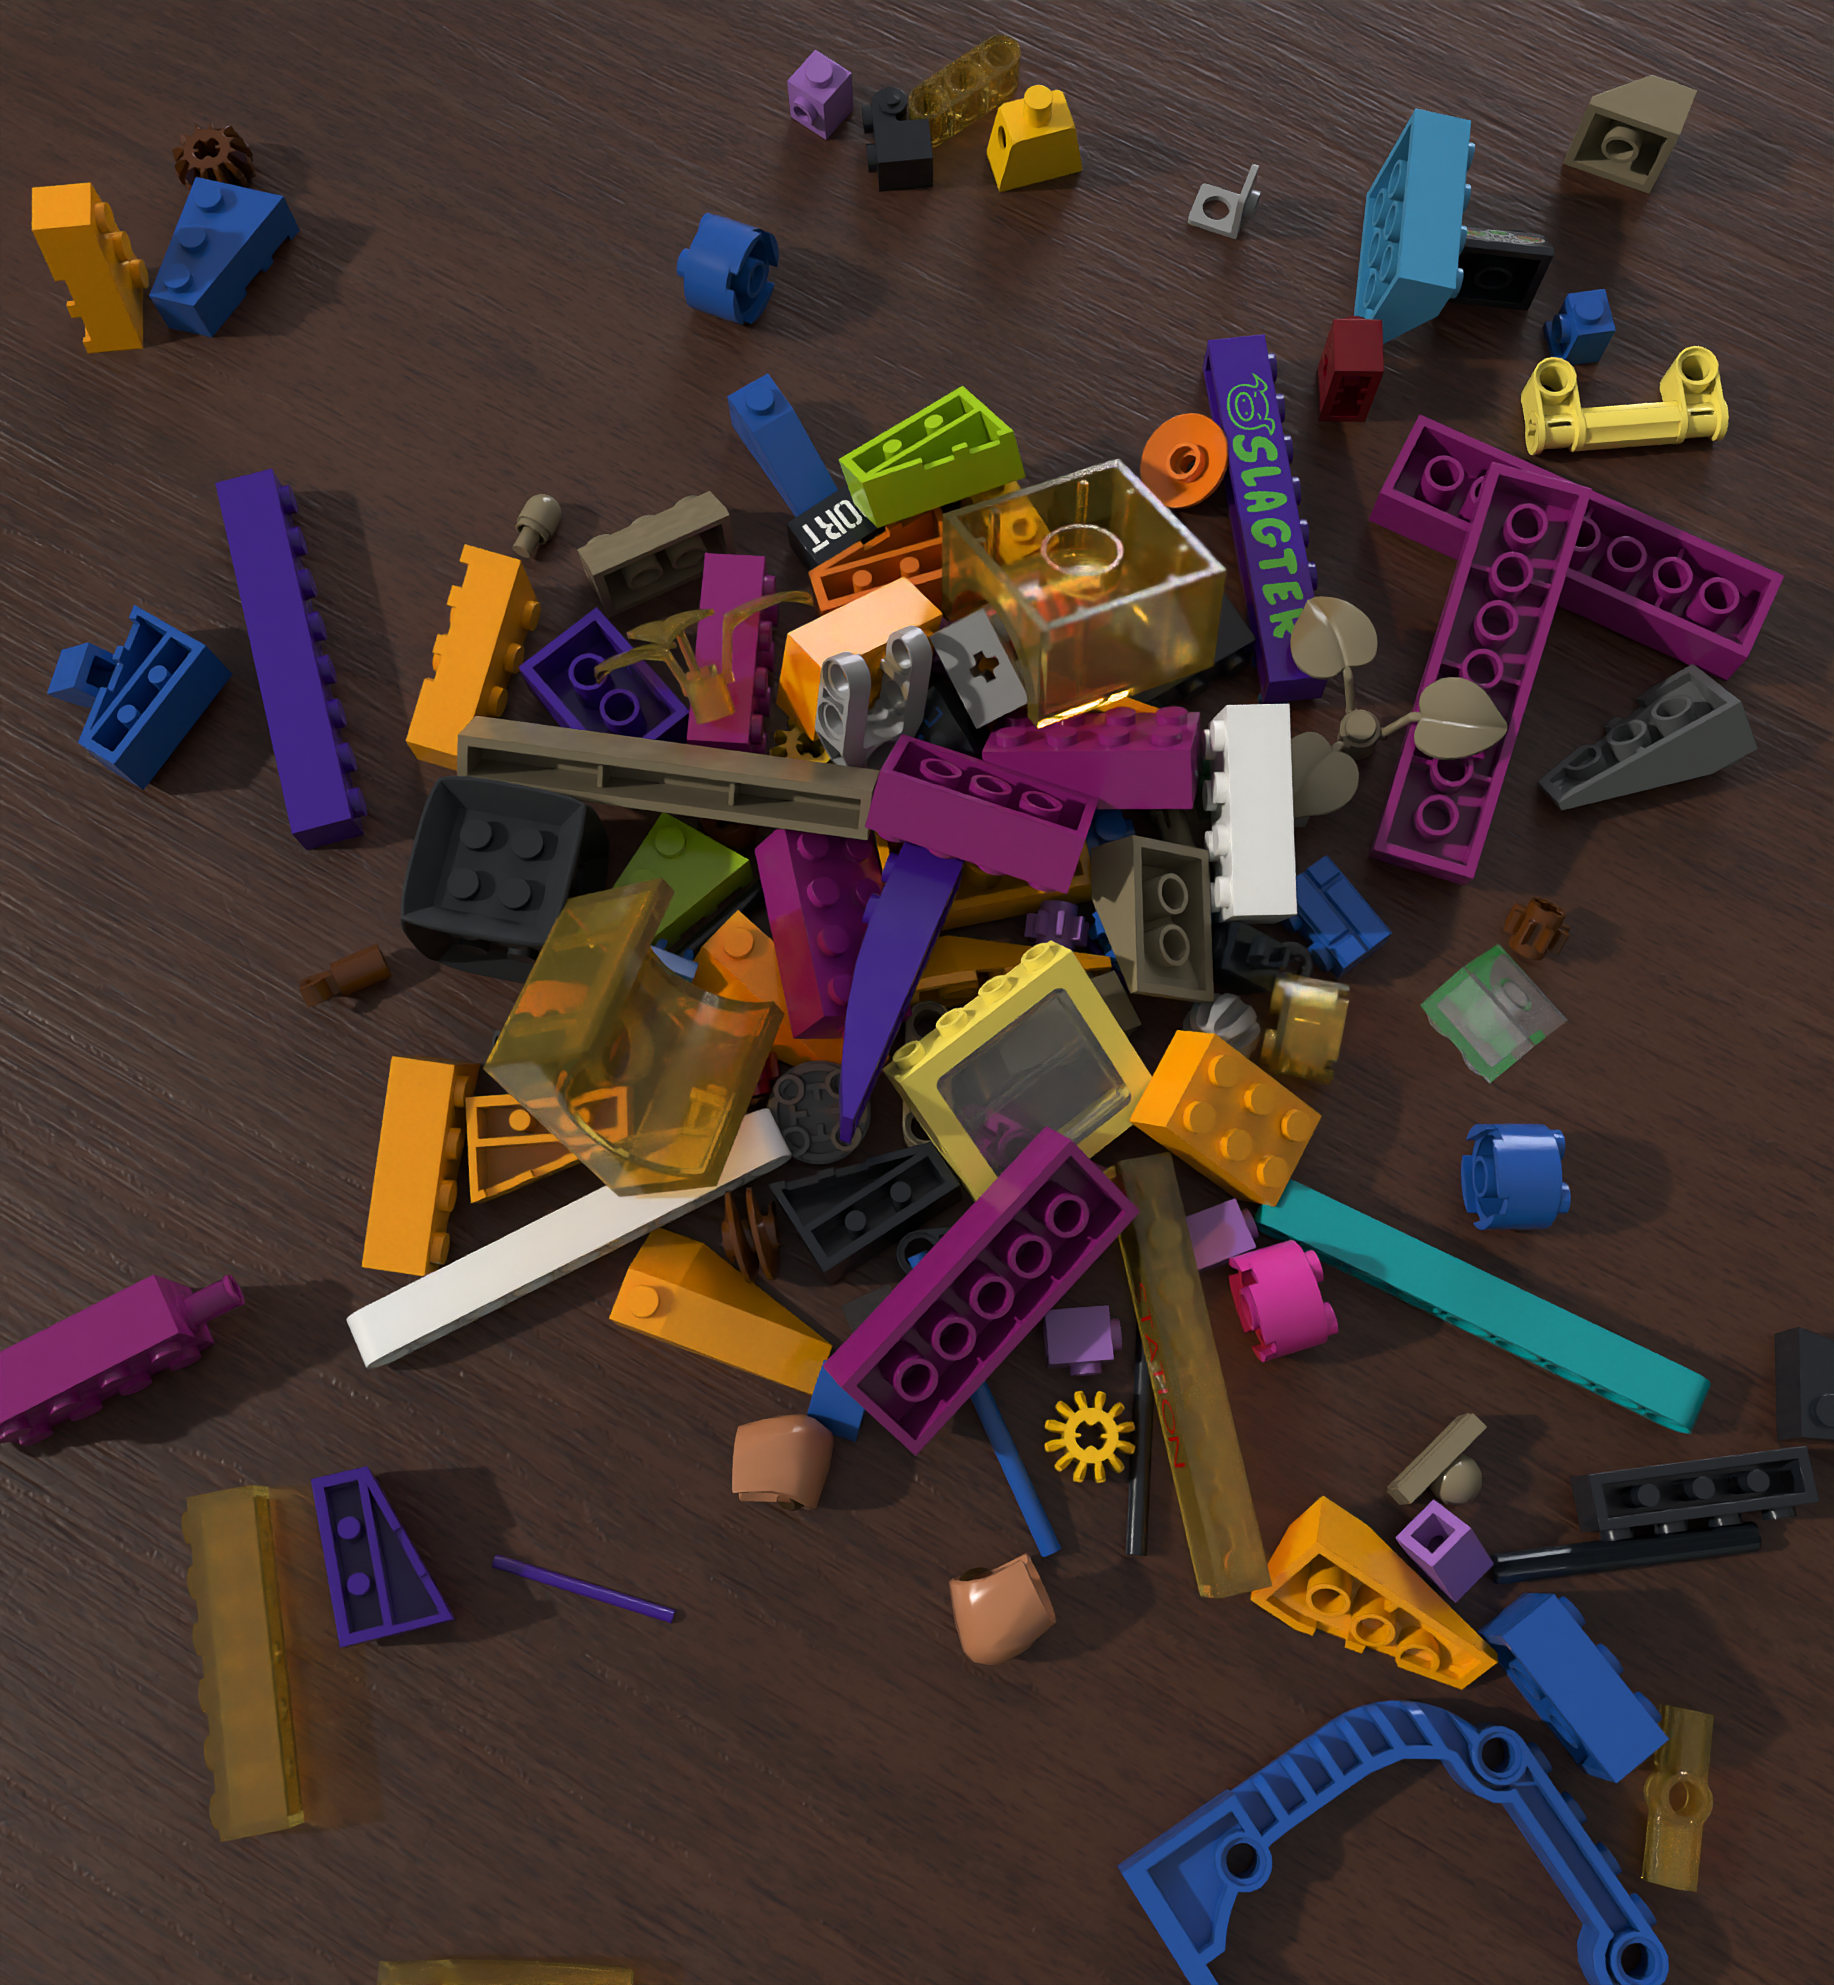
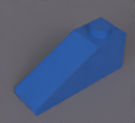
[727,373,838,517]

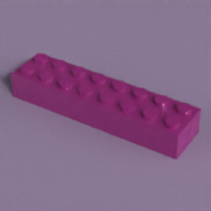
[1369,414,1784,681]
[1367,462,1592,886]

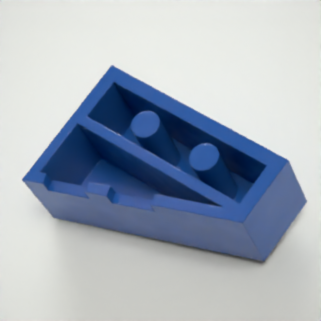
[149,177,300,337]
[78,605,232,790]

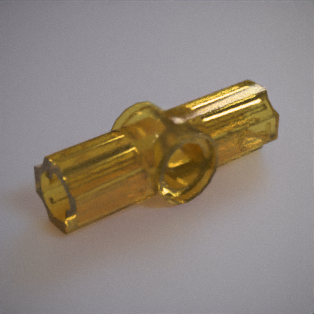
[1642,1704,1714,1892]

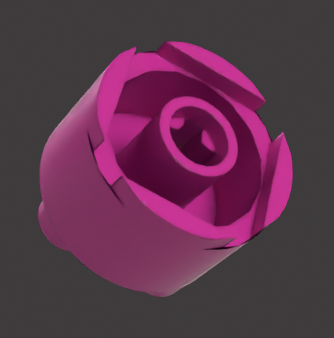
[1228,1240,1338,1362]

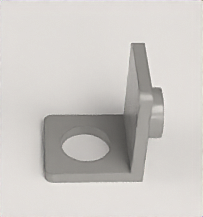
[1188,164,1261,240]

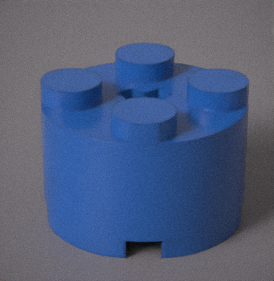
[676,212,779,325]
[1461,1124,1571,1230]

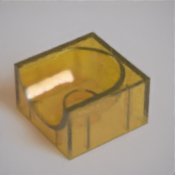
[942,458,1227,729]

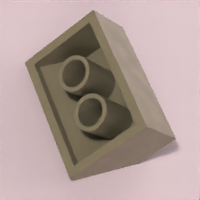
[577,491,737,618]

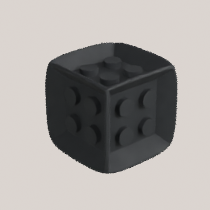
[400,776,609,987]

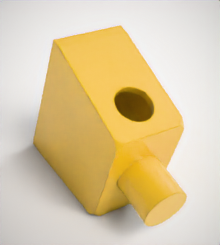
[986,85,1082,192]

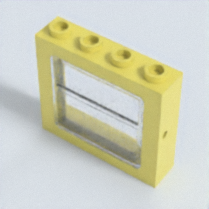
[882,940,1152,1203]

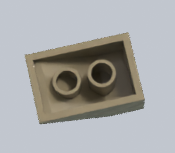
[1090,835,1214,1004]

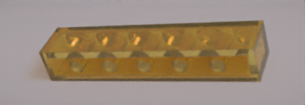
[182,1485,304,1842]

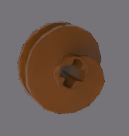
[722,1187,781,1284]

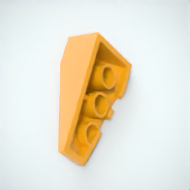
[681,910,890,1067]
[910,935,1112,1008]

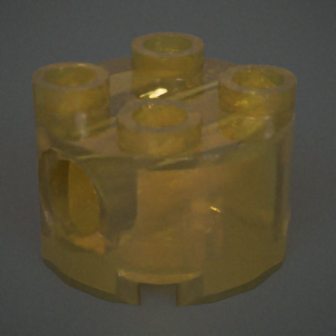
[1259,973,1350,1086]

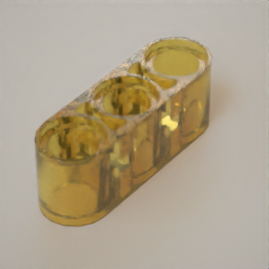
[908,35,1021,147]

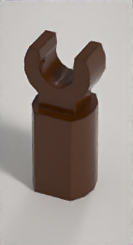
[299,943,392,1008]

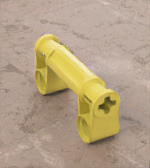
[1521,346,1729,455]

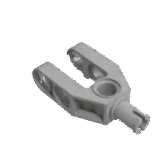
[815,626,932,770]

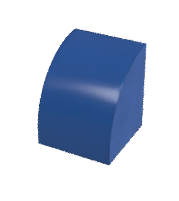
[47,642,117,708]
[807,1360,867,1443]

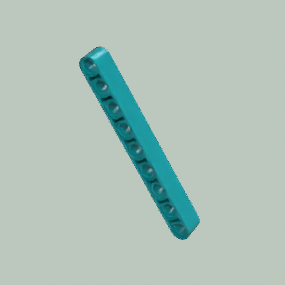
[1253,1179,1711,1434]

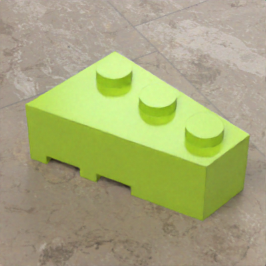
[838,386,1026,528]

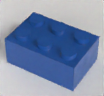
[1476,1593,1669,1783]

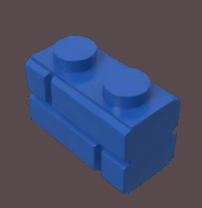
[1280,855,1392,979]

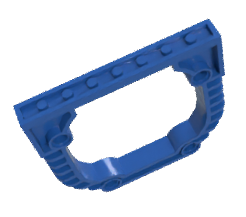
[1117,1700,1669,1985]

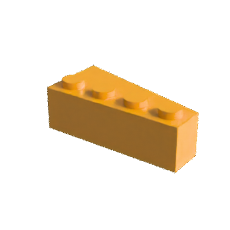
[361,1055,480,1276]

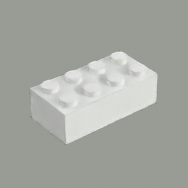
[1201,704,1297,924]

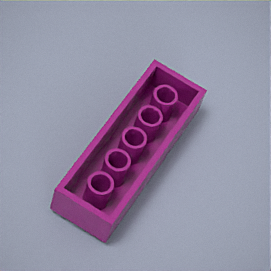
[823,1126,1140,1456]

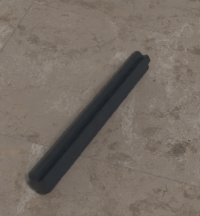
[1489,1521,1762,1584]

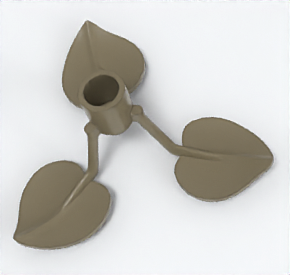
[1290,596,1507,820]

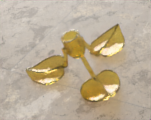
[594,591,814,724]

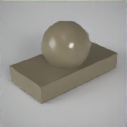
[1387,1413,1487,1506]

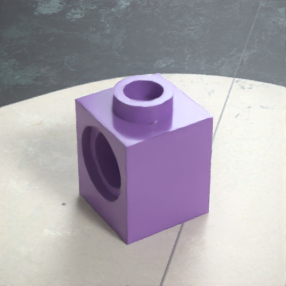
[1171,1198,1259,1277]

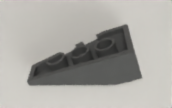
[1538,664,1758,811]

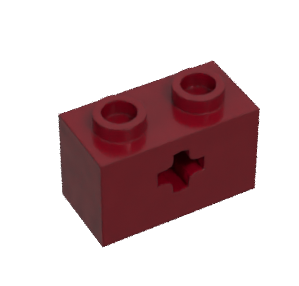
[1317,316,1384,422]

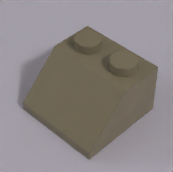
[1563,75,1697,194]

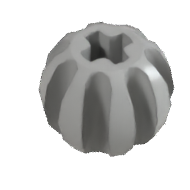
[1182,993,1261,1059]

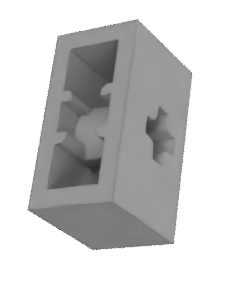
[929,604,1038,729]

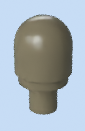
[512,494,562,558]

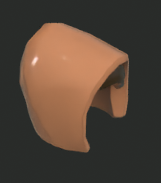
[732,1414,834,1511]
[949,1553,1056,1665]

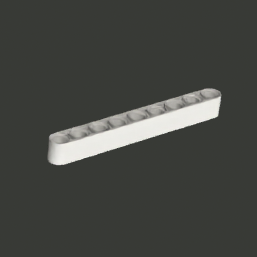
[346,1108,792,1369]

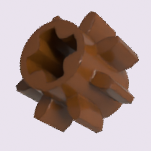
[1503,897,1570,961]

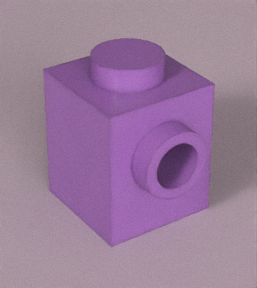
[787,50,854,140]
[1042,1305,1122,1376]
[1395,1499,1494,1603]

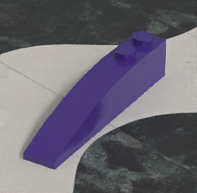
[839,841,965,1144]

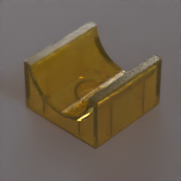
[483,877,785,1197]

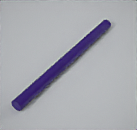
[492,1554,676,1624]

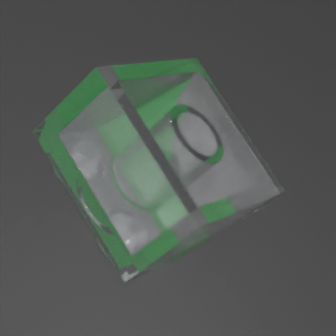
[1420,944,1567,1084]

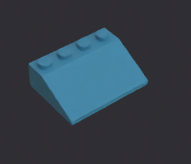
[1354,108,1475,344]

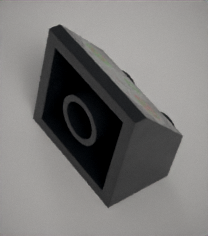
[1447,225,1554,311]

